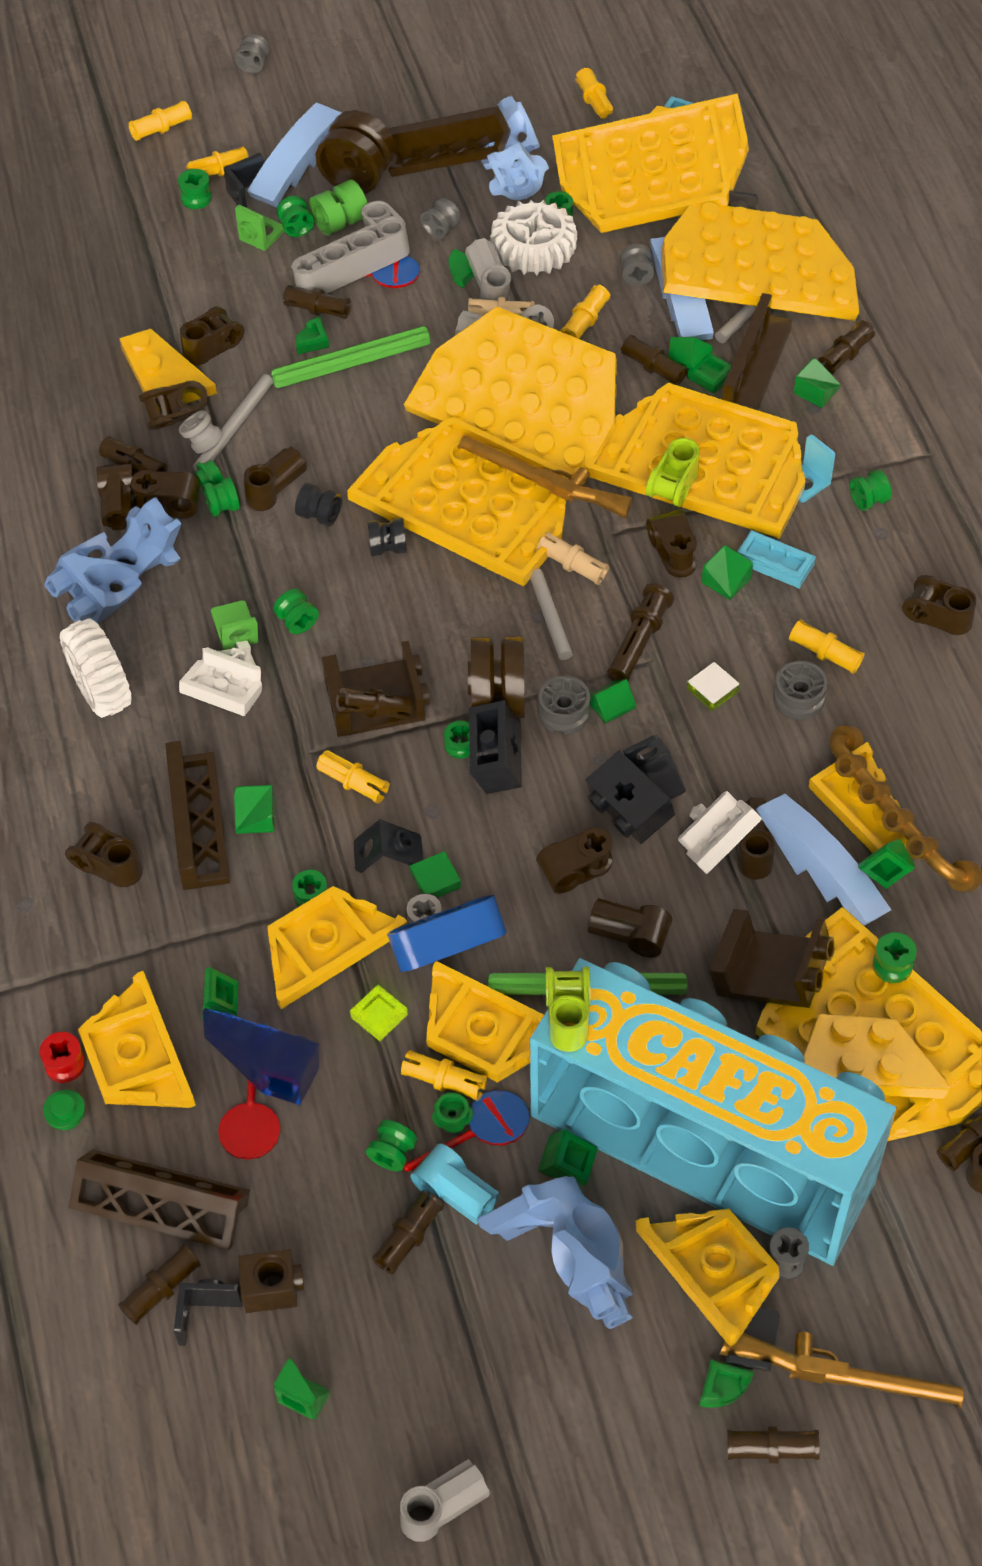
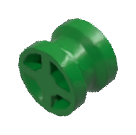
[178,169,212,209]
[276,196,314,237]
[849,469,892,511]
[202,477,240,518]
[273,588,319,635]
[872,932,917,983]
[365,1120,417,1172]

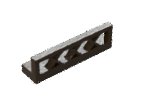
[388,106,511,177]
[722,293,792,410]
[165,741,230,890]
[69,1149,250,1250]

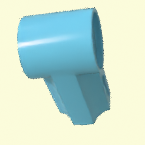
[410,1143,499,1225]

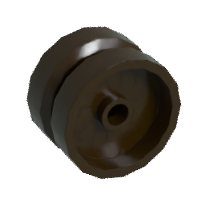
[315,110,396,194]
[468,636,525,718]

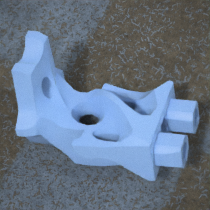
[481,96,549,200]

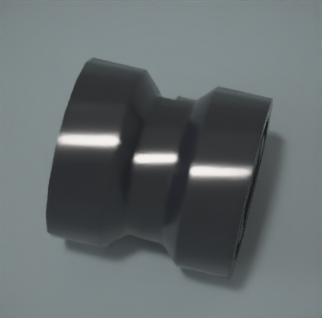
[295,483,342,526]
[367,518,406,556]

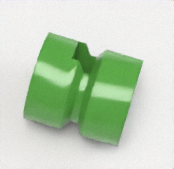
[309,179,367,236]

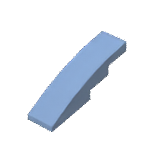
[247,102,342,208]
[650,237,714,341]
[756,794,891,926]

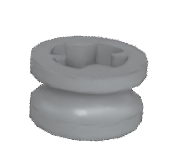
[406,894,442,924]

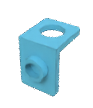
[799,434,835,503]

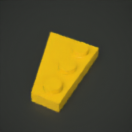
[119,328,217,412]
[808,742,908,853]

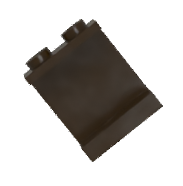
[321,641,430,737]
[709,909,835,1008]

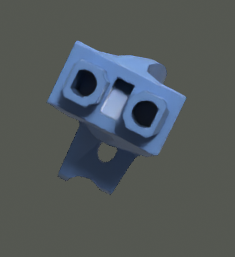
[44,497,182,624]
[477,1176,634,1329]

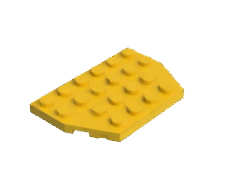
[552,94,749,233]
[661,202,859,321]
[404,307,617,485]
[585,383,805,539]
[347,417,570,587]
[756,907,982,1142]

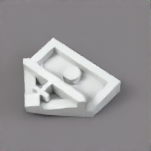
[179,641,262,716]
[678,791,762,874]

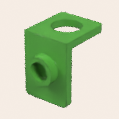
[235,205,284,251]
[211,600,258,650]

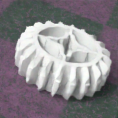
[490,199,577,276]
[60,618,131,718]

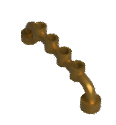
[829,725,982,892]

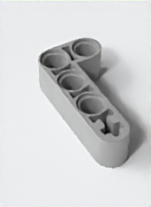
[291,201,410,294]

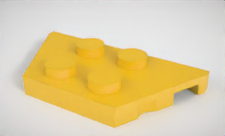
[267,886,408,1009]
[426,961,544,1083]
[78,971,196,1108]
[803,1014,950,1099]
[636,1209,779,1347]

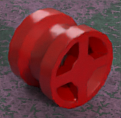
[39,1032,85,1083]

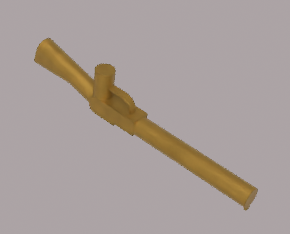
[458,435,632,519]
[720,1332,964,1409]

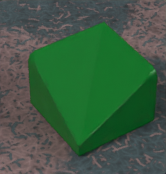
[794,358,841,408]
[701,545,753,600]
[234,785,275,834]
[273,1358,330,1420]

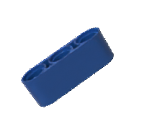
[387,895,507,972]

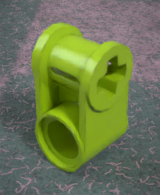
[646,438,699,507]
[546,966,590,1052]

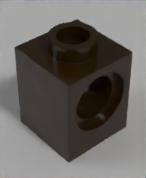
[238,1249,304,1313]

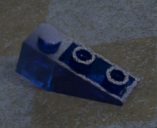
[203,1008,319,1105]

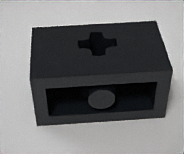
[469,700,522,794]
[585,750,675,844]

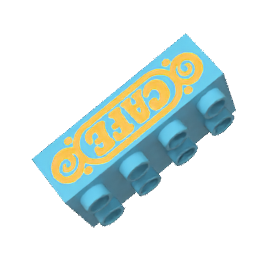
[530,958,896,1266]

